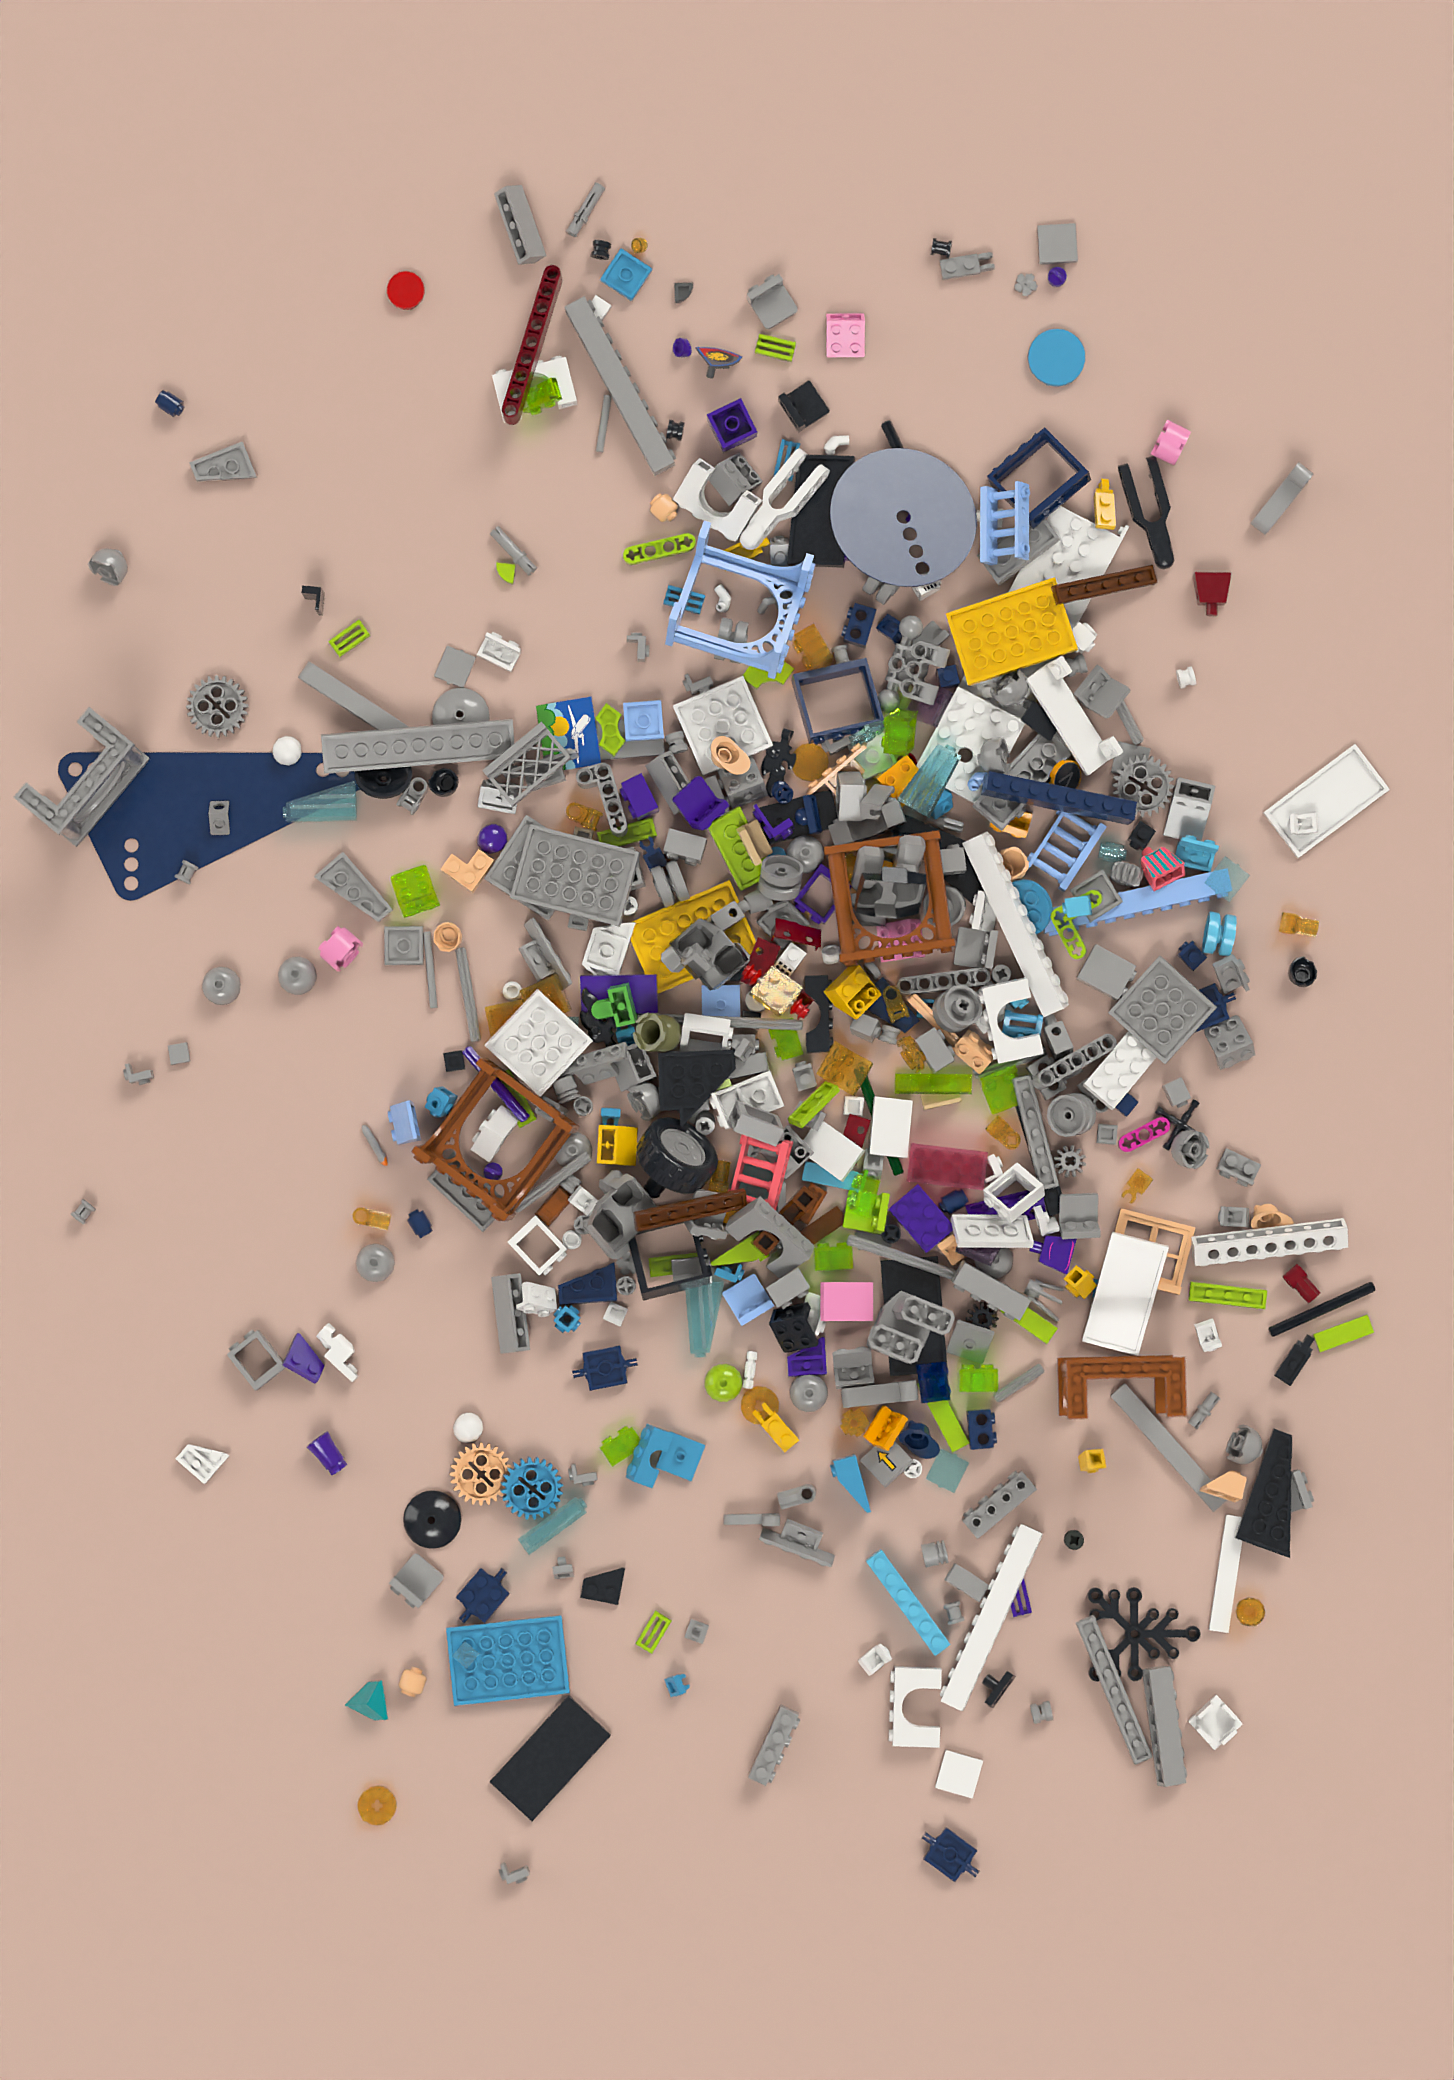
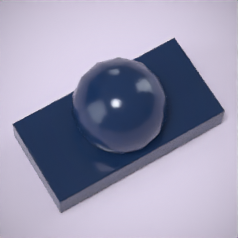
[795,795,823,834]

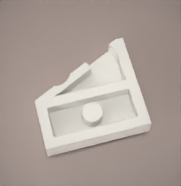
[176,1444,230,1484]

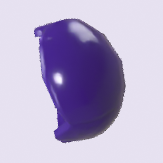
[477,824,507,854]

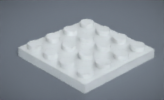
[673,676,773,776]
[485,989,593,1097]

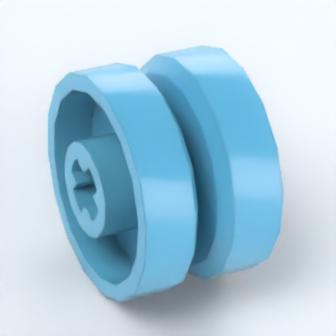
[1202,911,1237,957]

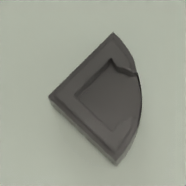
[674,282,693,303]

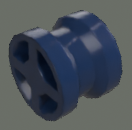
[771,780,794,804]

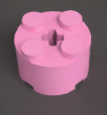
[1151,420,1191,465]
[318,926,363,972]

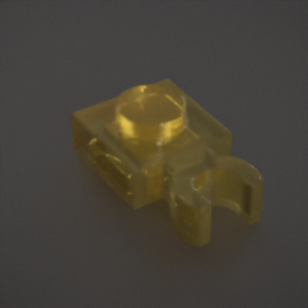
[1121,1168,1153,1204]

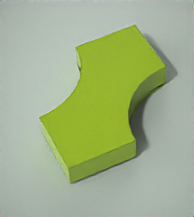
[743,661,794,689]
[595,703,626,757]

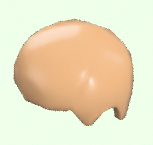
[434,922,462,952]

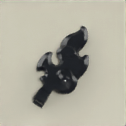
[761,728,796,798]
[580,988,617,1047]

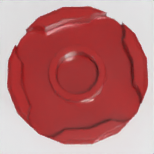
[387,271,425,310]

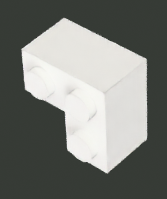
[470,1105,519,1162]

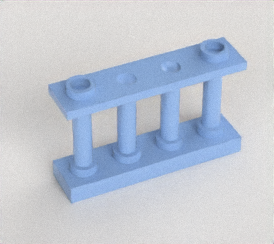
[980,481,1030,565]
[1027,811,1107,892]

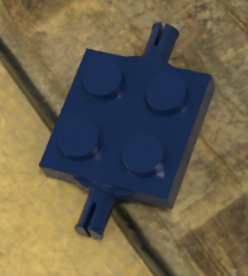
[1195,983,1236,1033]
[572,1345,638,1391]
[455,1568,511,1623]
[921,1827,979,1882]

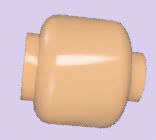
[650,493,678,522]
[398,1667,427,1697]

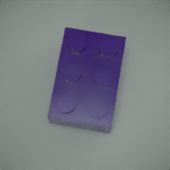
[888,1184,953,1253]

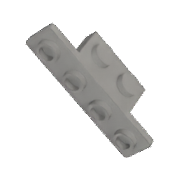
[503,748,579,791]
[519,918,572,990]
[558,1042,627,1085]
[759,1519,835,1567]

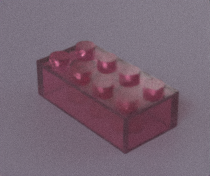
[906,1143,988,1191]

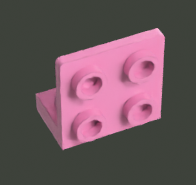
[826,313,865,357]
[876,919,925,962]

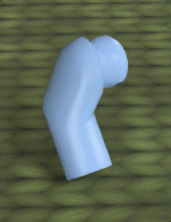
[967,772,987,791]

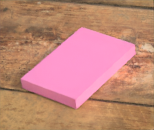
[820,1282,873,1321]

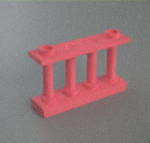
[727,1134,793,1210]

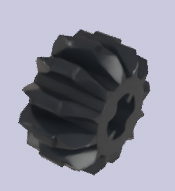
[966,1302,999,1330]

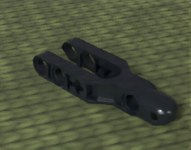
[1118,456,1174,569]

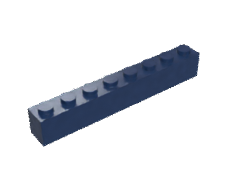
[981,771,1137,825]

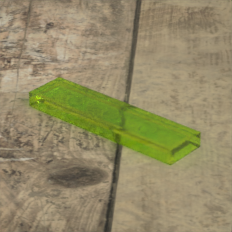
[895,1074,972,1094]

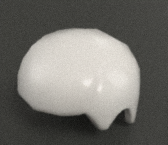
[273,736,302,766]
[453,1413,483,1443]

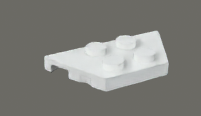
[582,922,636,975]

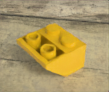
[823,965,882,1020]
[597,1125,638,1166]

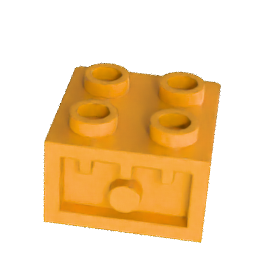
[874,755,930,807]

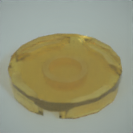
[792,743,829,782]

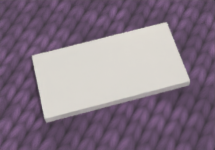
[1263,744,1390,858]
[1082,1231,1169,1356]

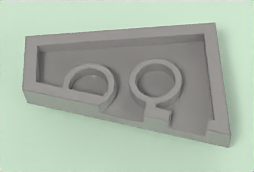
[190,442,257,482]

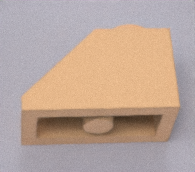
[1200,1470,1247,1503]

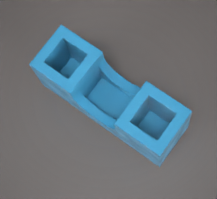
[626,1424,674,1489]

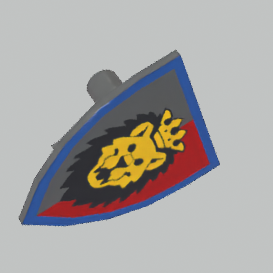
[695,347,742,378]

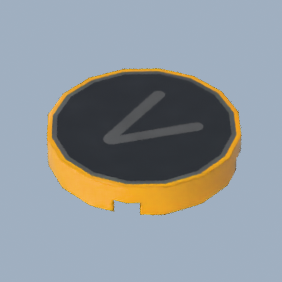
[1049,759,1081,789]

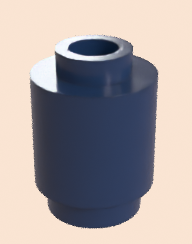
[155,390,185,417]
[939,1189,969,1215]
[407,1209,433,1238]

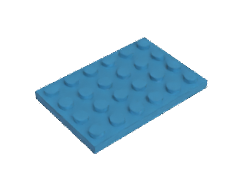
[446,1615,570,1706]

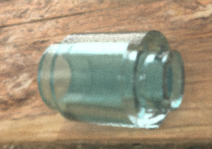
[1098,842,1127,863]

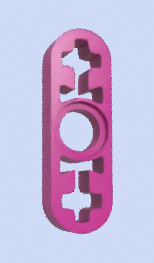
[1118,1117,1170,1152]

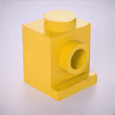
[1078,1449,1107,1473]

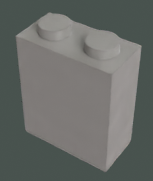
[1076,944,1137,1001]

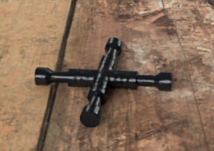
[1155,1099,1200,1151]

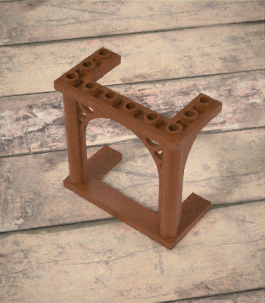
[824,831,956,967]
[411,1058,580,1222]
[1057,1355,1187,1419]

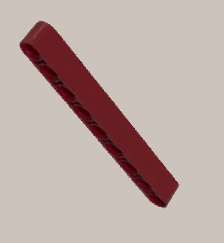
[502,265,562,425]

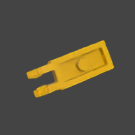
[752,1402,799,1453]

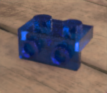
[916,1362,951,1403]

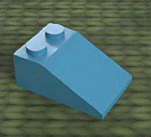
[830,1454,871,1513]

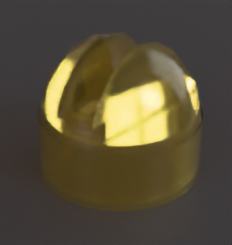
[631,238,648,254]

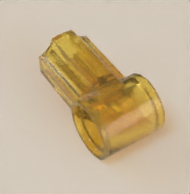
[1279,912,1319,937]
[708,1160,731,1193]
[353,1207,392,1231]

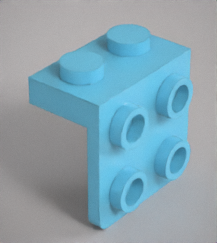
[1175,835,1219,873]

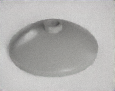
[432,688,489,725]

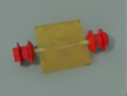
[742,964,810,1020]

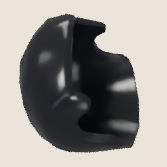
[428,768,459,797]
[1288,957,1317,988]

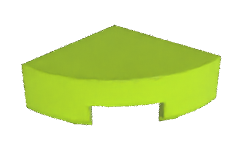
[496,562,516,584]

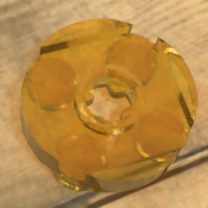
[897,1035,926,1073]
[741,1386,779,1424]
[358,1785,397,1825]

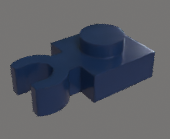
[639,836,667,872]

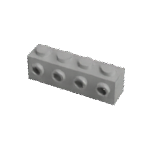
[494,185,546,265]
[951,1260,1031,1320]
[491,1273,530,1354]
[962,1471,1037,1539]
[748,1705,800,1786]

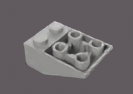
[1163,777,1216,841]

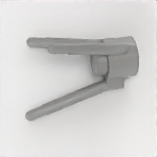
[1024,1279,1064,1321]

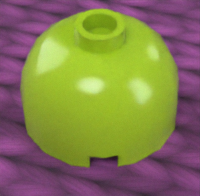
[704,1364,742,1402]

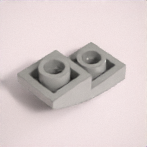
[944,1563,989,1602]

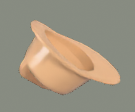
[711,736,750,775]
[1251,1204,1294,1229]

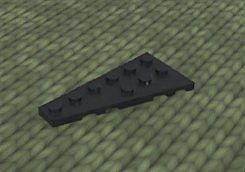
[891,814,984,907]
[1235,1429,1292,1558]

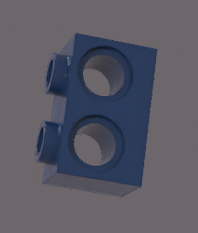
[841,603,877,648]
[966,1409,997,1450]

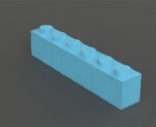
[865,1549,951,1656]

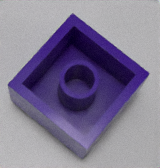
[707,398,758,453]
[619,773,659,821]

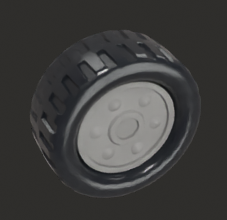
[636,1117,718,1199]

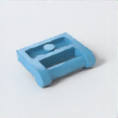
[1002,1010,1043,1038]

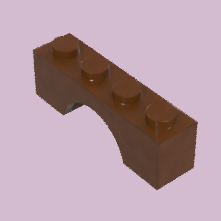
[751,1186,818,1256]

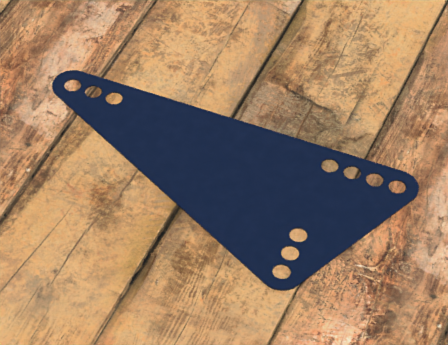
[58,752,360,901]

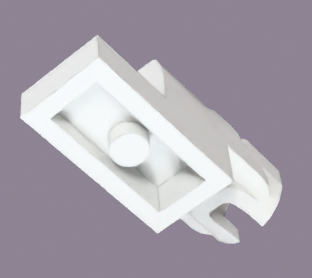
[316,1323,359,1382]

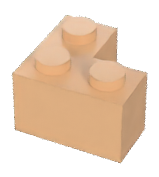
[441,849,495,893]

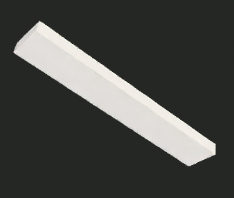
[1209,1515,1242,1633]

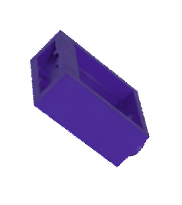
[794,864,852,925]

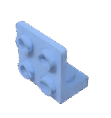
[722,1274,774,1326]

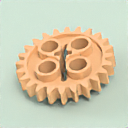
[449,1442,512,1506]

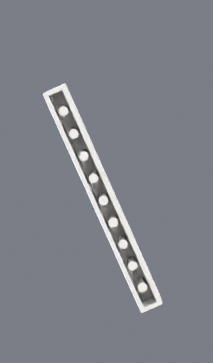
[962,831,1069,1017]
[940,1524,1043,1711]

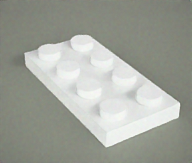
[1083,1031,1157,1110]
[951,1214,1034,1248]

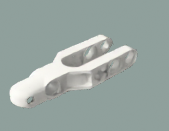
[740,448,830,550]

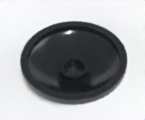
[354,766,412,799]
[403,1490,461,1549]

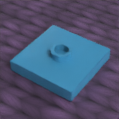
[600,248,653,301]
[656,1431,706,1482]

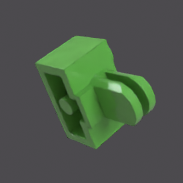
[591,983,638,1027]

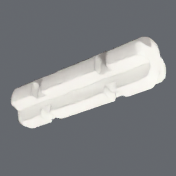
[743,1351,757,1389]

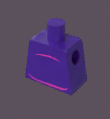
[1029,1235,1077,1274]

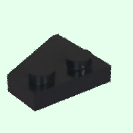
[580,1567,625,1605]

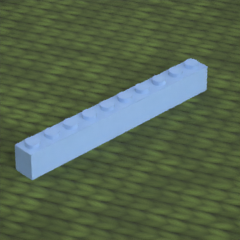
[1043,868,1232,936]

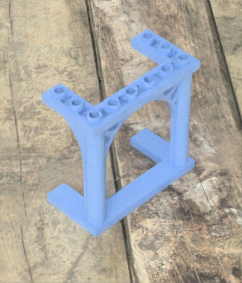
[665,521,816,679]

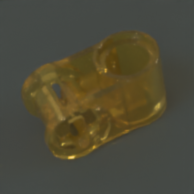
[566,802,603,832]
[882,985,910,1024]
[985,1115,1021,1150]

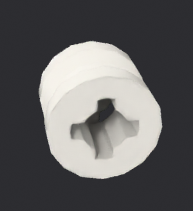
[1176,667,1196,689]
[624,896,638,916]
[903,1459,922,1478]

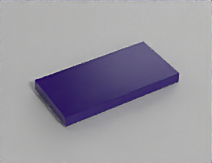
[580,974,658,1013]

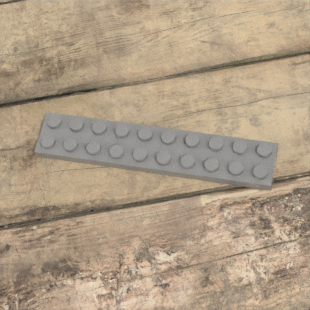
[321,719,514,774]

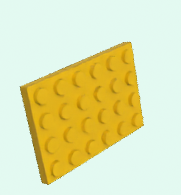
[946,577,1078,686]
[631,880,760,994]

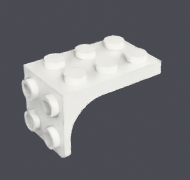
[709,1071,784,1129]

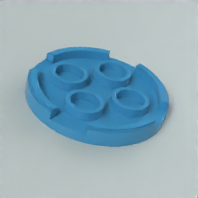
[1028,329,1085,387]
[1012,879,1053,934]

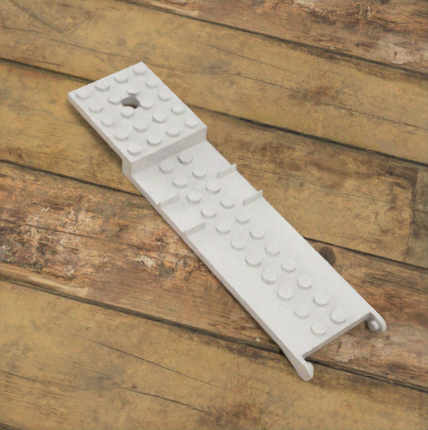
[916,506,1129,803]

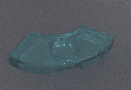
[848,720,884,747]

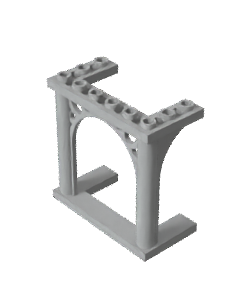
[14,707,150,847]

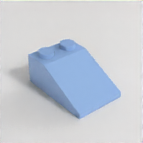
[387,1100,421,1145]

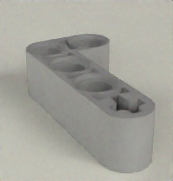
[1250,462,1313,535]
[576,763,628,837]
[841,1380,918,1408]

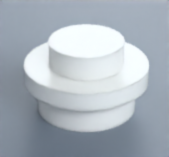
[503,982,522,1001]
[562,1230,582,1249]

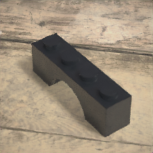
[805,975,833,1053]

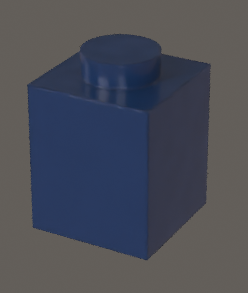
[936,665,960,691]

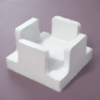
[1188,1695,1243,1750]

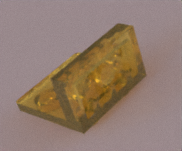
[816,1041,873,1096]

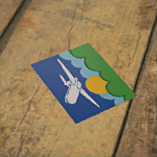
[536,696,601,770]

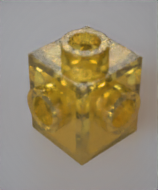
[840,1407,871,1438]

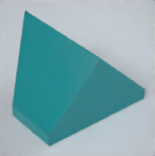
[345,1681,388,1720]

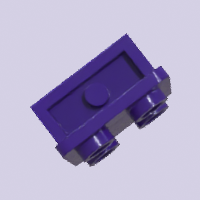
[672,776,730,830]
[752,804,795,841]

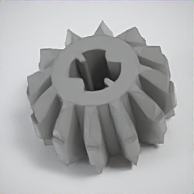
[1110,861,1143,888]
[1053,1145,1086,1177]

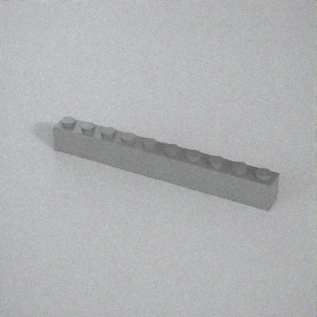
[564,296,676,476]

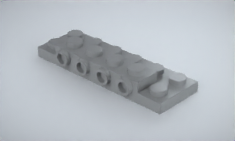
[972,732,1072,831]

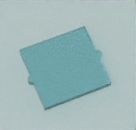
[1204,856,1250,902]
[926,1449,969,1493]

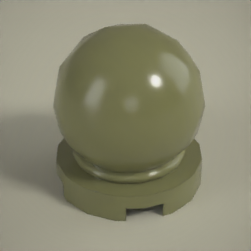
[633,1013,682,1052]

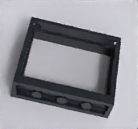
[629,1222,713,1301]

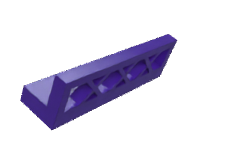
[965,1190,1046,1221]

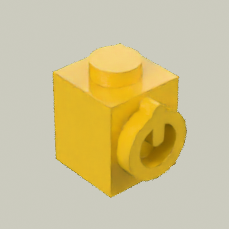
[1063,1265,1097,1299]

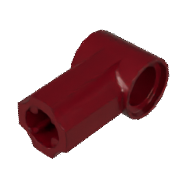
[1282,1264,1321,1304]

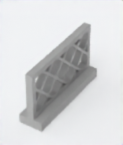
[482,721,572,807]

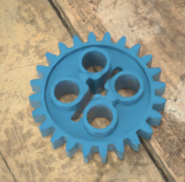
[500,1456,563,1520]

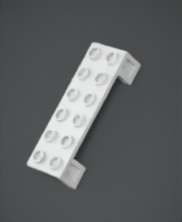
[1026,655,1123,776]

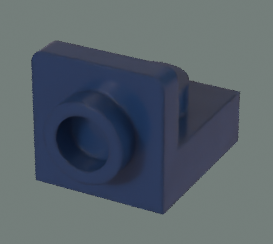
[876,613,902,645]
[1177,940,1207,971]

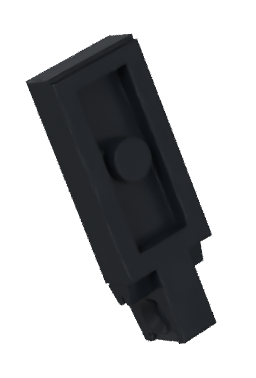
[1274,1334,1315,1386]

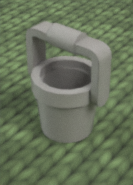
[744,885,787,914]

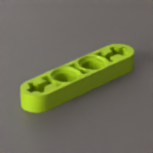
[623,533,696,565]

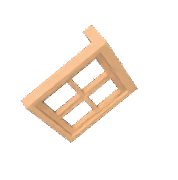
[1114,1208,1195,1295]

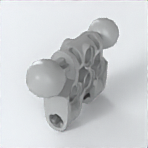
[878,615,951,713]

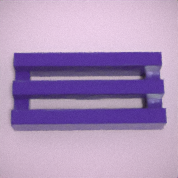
[1011,1578,1032,1617]

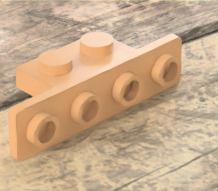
[806,741,867,795]

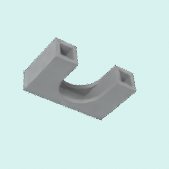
[725,1196,815,1279]

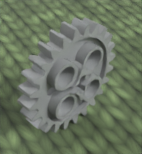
[186,675,249,738]
[1112,755,1175,817]

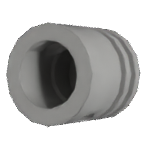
[745,988,768,1012]
[552,1075,581,1105]
[921,1540,949,1568]

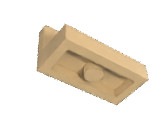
[736,819,773,866]
[919,1083,962,1110]

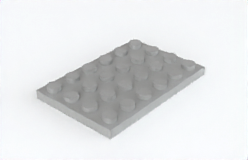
[510,824,641,927]

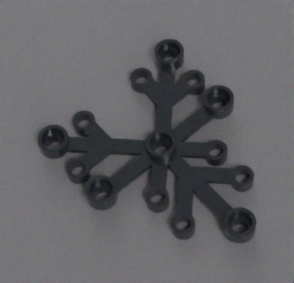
[1087,1587,1201,1681]

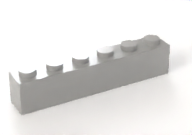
[1142,1666,1187,1787]

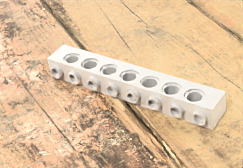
[1191,1218,1348,1266]

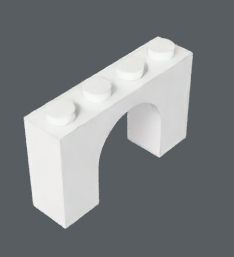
[492,356,577,423]
[672,458,763,542]
[979,977,1044,1064]
[889,1666,942,1748]

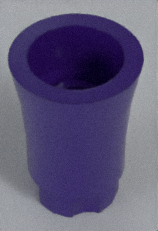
[306,1431,347,1476]

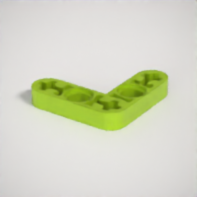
[1051,890,1103,959]

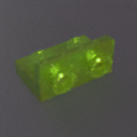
[523,378,562,415]
[768,1018,804,1061]
[600,1425,640,1467]

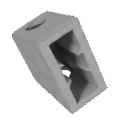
[706,899,750,932]
[1043,1014,1074,1062]

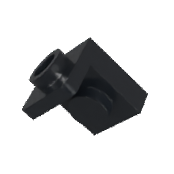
[1127,821,1156,851]

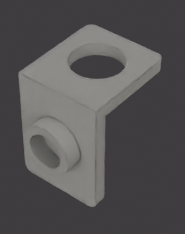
[209,801,230,835]

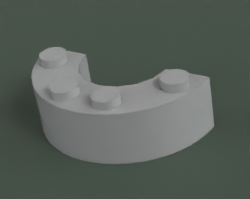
[828,797,907,845]

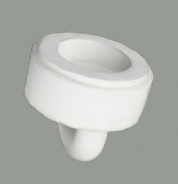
[822,945,841,964]

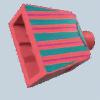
[1141,847,1185,891]

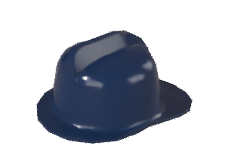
[899,1420,940,1459]

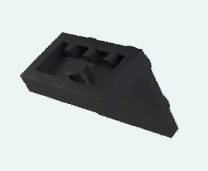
[778,381,830,433]
[769,1302,819,1353]

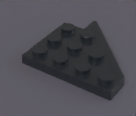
[658,1050,736,1127]

